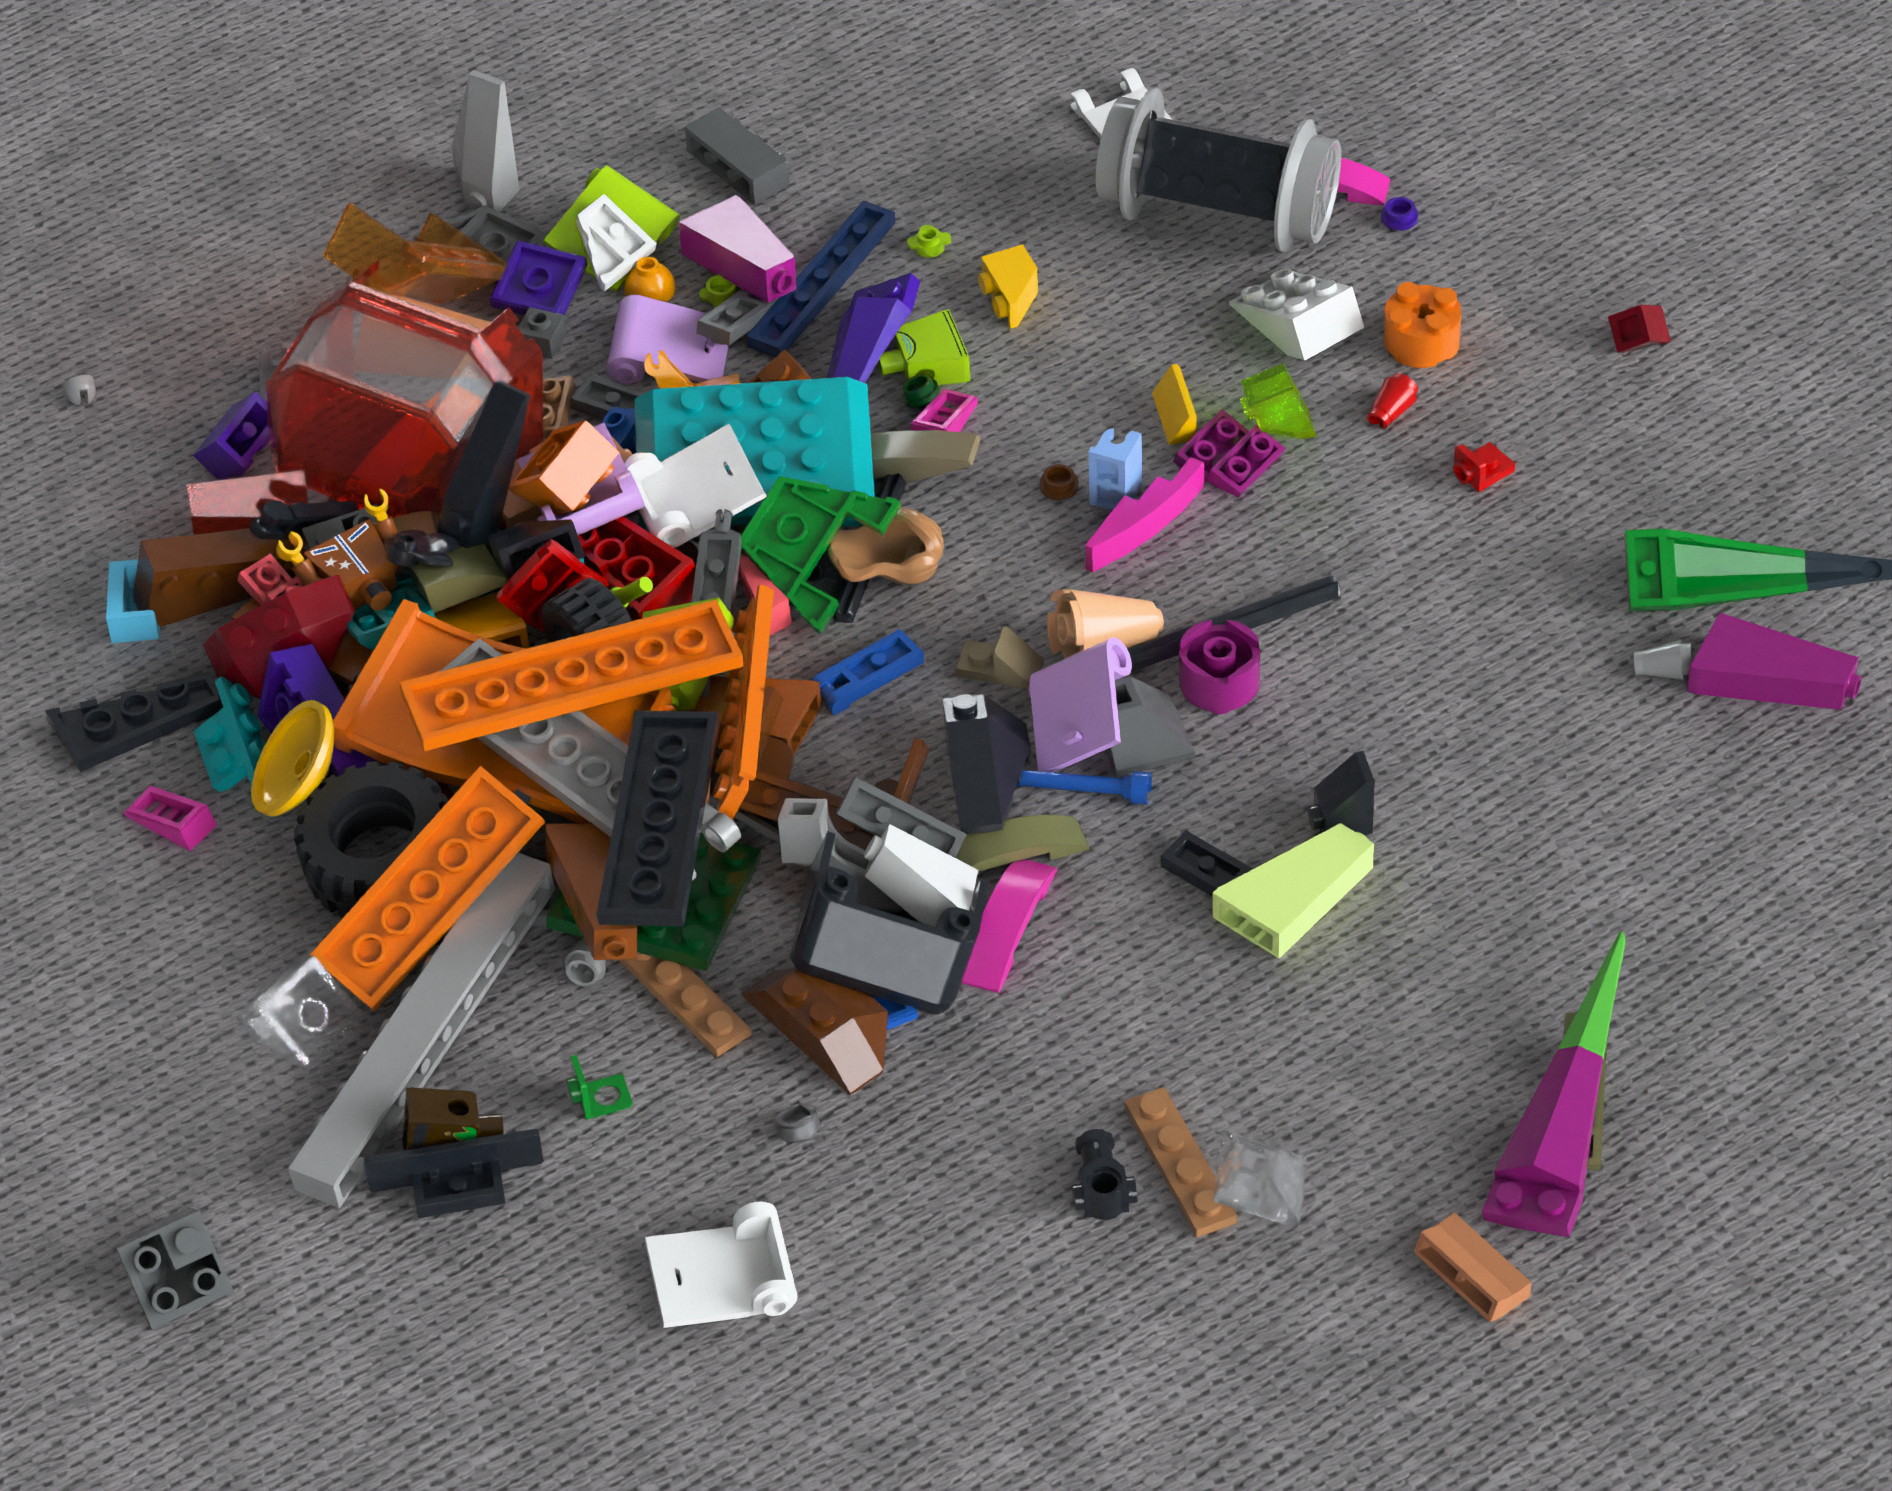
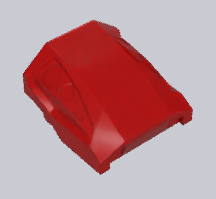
[496,539,609,634]

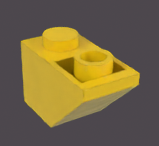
[978,244,1038,329]

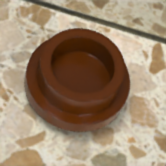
[1040,464,1079,500]

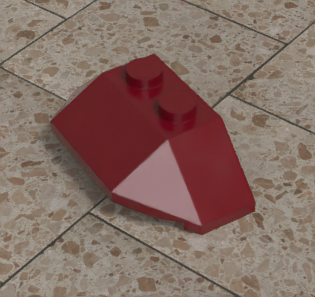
[203,575,355,699]

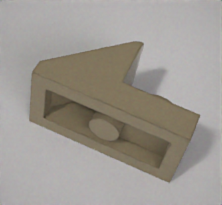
[955,626,1044,689]

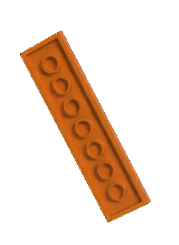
[399,599,743,751]

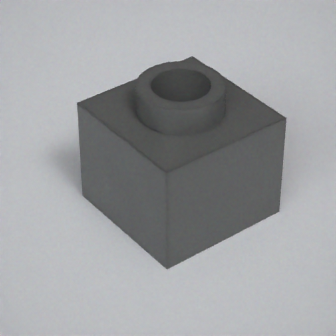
[515,307,567,359]

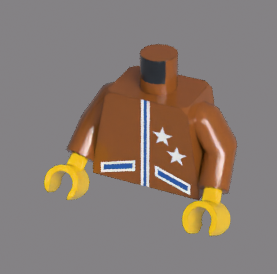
[276,489,401,611]

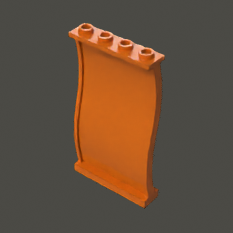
[333,599,676,823]

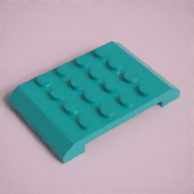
[634,377,875,533]

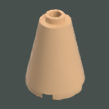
[1047,588,1164,659]

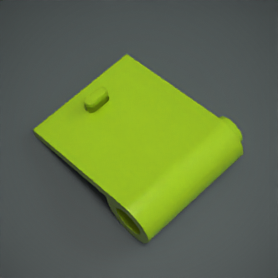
[543,165,681,293]

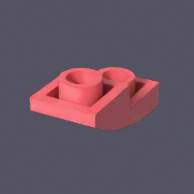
[237,553,303,605]

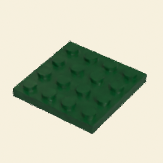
[546,833,761,971]

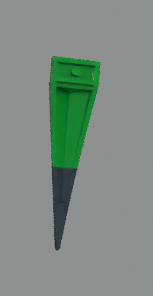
[1624,529,1892,611]

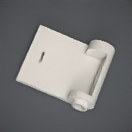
[624,424,767,548]
[645,1202,797,1328]

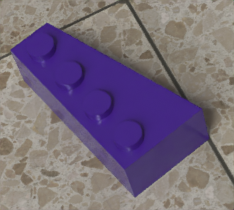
[257,644,382,790]

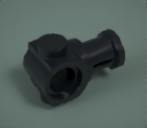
[1072,1129,1137,1220]

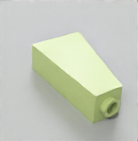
[1213,823,1374,958]

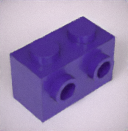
[193,391,282,480]

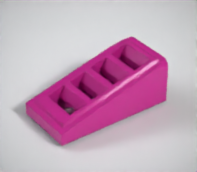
[911,389,978,432]
[124,786,217,851]

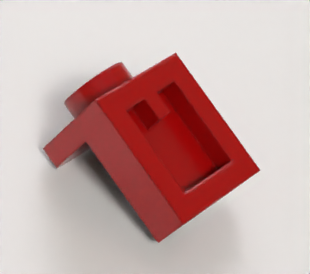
[1453,442,1515,492]

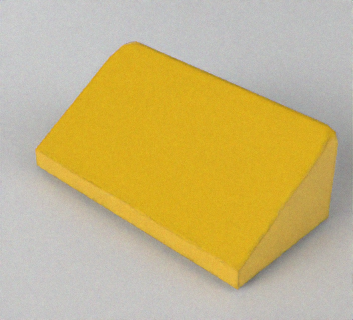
[1152,364,1196,445]

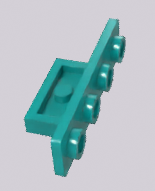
[193,676,265,792]

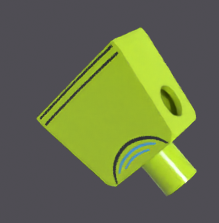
[877,309,970,385]

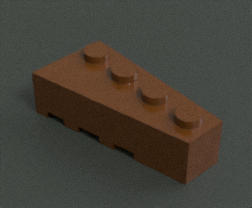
[133,529,305,627]

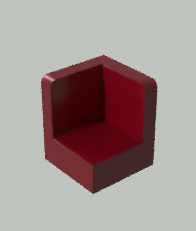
[1608,304,1671,353]

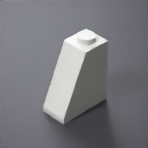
[864,824,978,928]

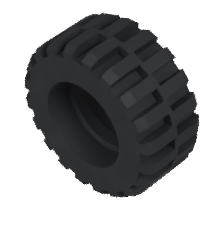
[294,761,448,918]

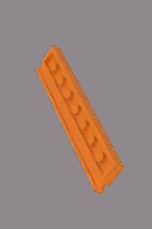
[713,584,774,820]

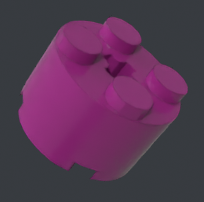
[1179,620,1261,714]

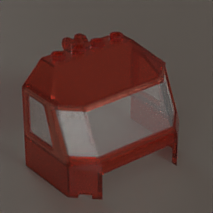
[266,260,544,519]

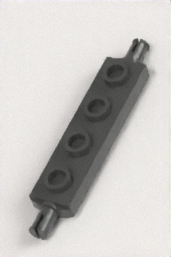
[691,509,742,698]

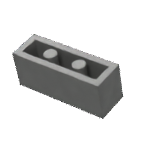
[685,107,790,205]

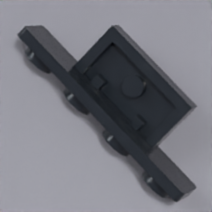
[364,1129,544,1218]

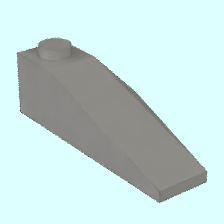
[452,70,520,212]

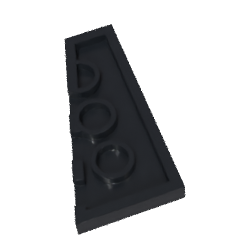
[45,672,223,772]

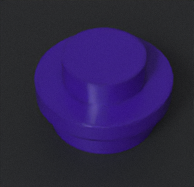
[1381,197,1418,231]

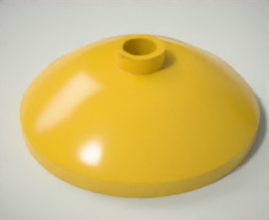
[251,700,335,817]

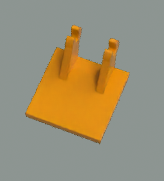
[644,350,741,389]

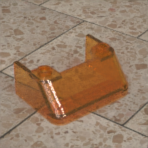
[323,203,508,304]

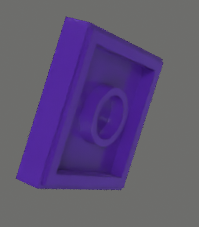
[489,240,588,315]

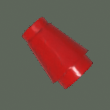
[1367,373,1418,429]

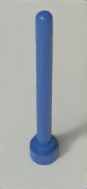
[1016,770,1152,805]

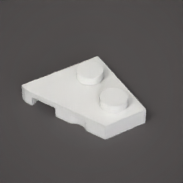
[576,194,657,292]

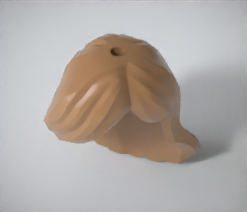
[827,508,944,585]

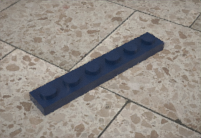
[747,201,896,358]

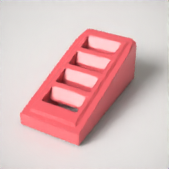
[739,554,792,635]

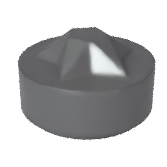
[774,1104,821,1142]

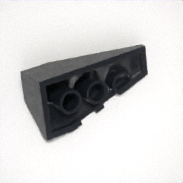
[431,380,531,548]
[943,694,1031,834]

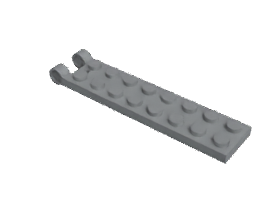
[439,638,741,881]

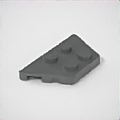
[414,205,546,284]

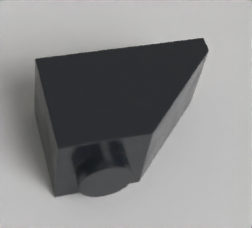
[487,519,585,581]
[1308,751,1375,835]

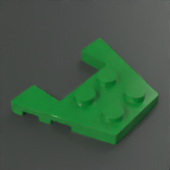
[741,476,901,635]

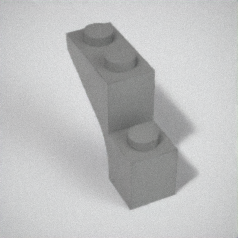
[778,798,903,912]

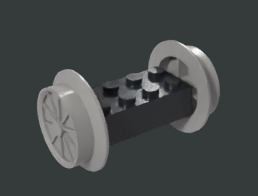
[1096,87,1341,252]

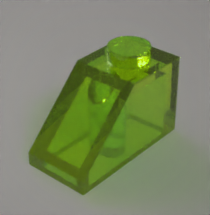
[1240,363,1317,439]

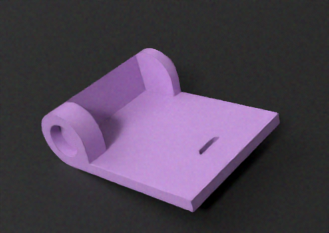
[607,295,728,385]
[517,423,645,535]
[1028,637,1132,772]

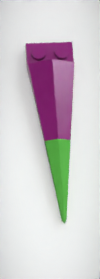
[1482,931,1626,1237]

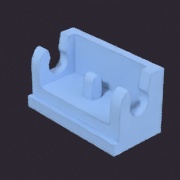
[1088,428,1142,510]

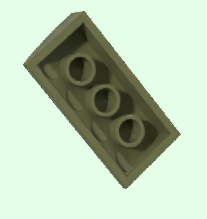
[393,510,507,613]

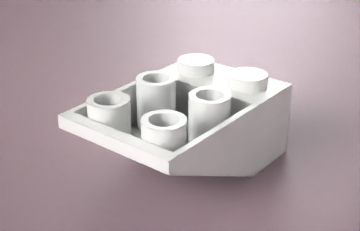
[1229,269,1364,360]

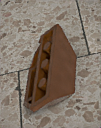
[741,967,888,1095]

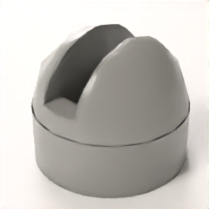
[63,375,96,406]

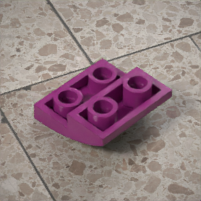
[1173,409,1286,498]

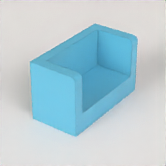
[106,560,160,643]

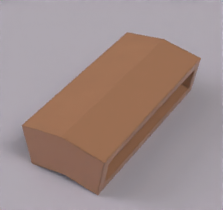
[1414,1212,1531,1322]

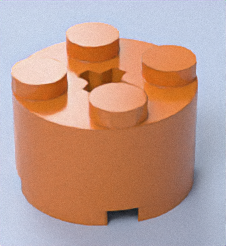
[1383,282,1461,368]

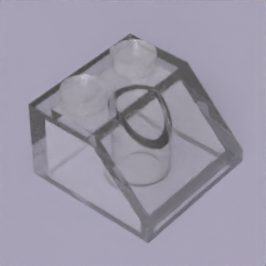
[236,955,367,1075]

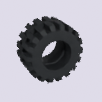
[541,578,632,643]

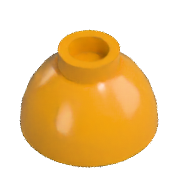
[624,257,676,302]

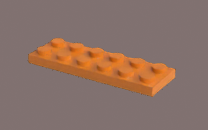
[310,766,545,1012]

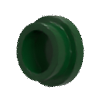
[902,374,940,409]

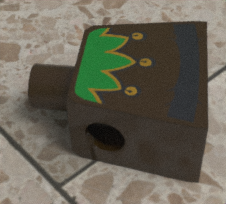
[402,1087,504,1151]

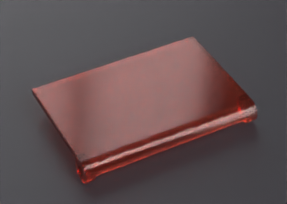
[186,469,309,542]

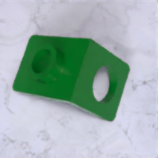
[566,1054,633,1120]

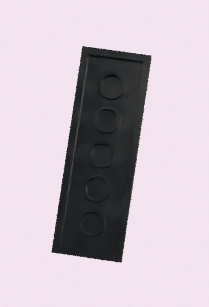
[596,711,720,927]

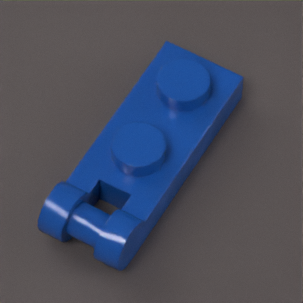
[812,629,924,715]

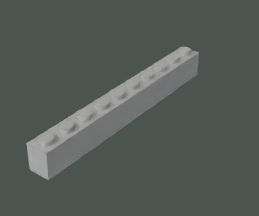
[288,852,555,1208]

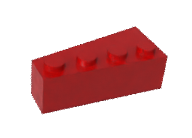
[578,516,696,621]

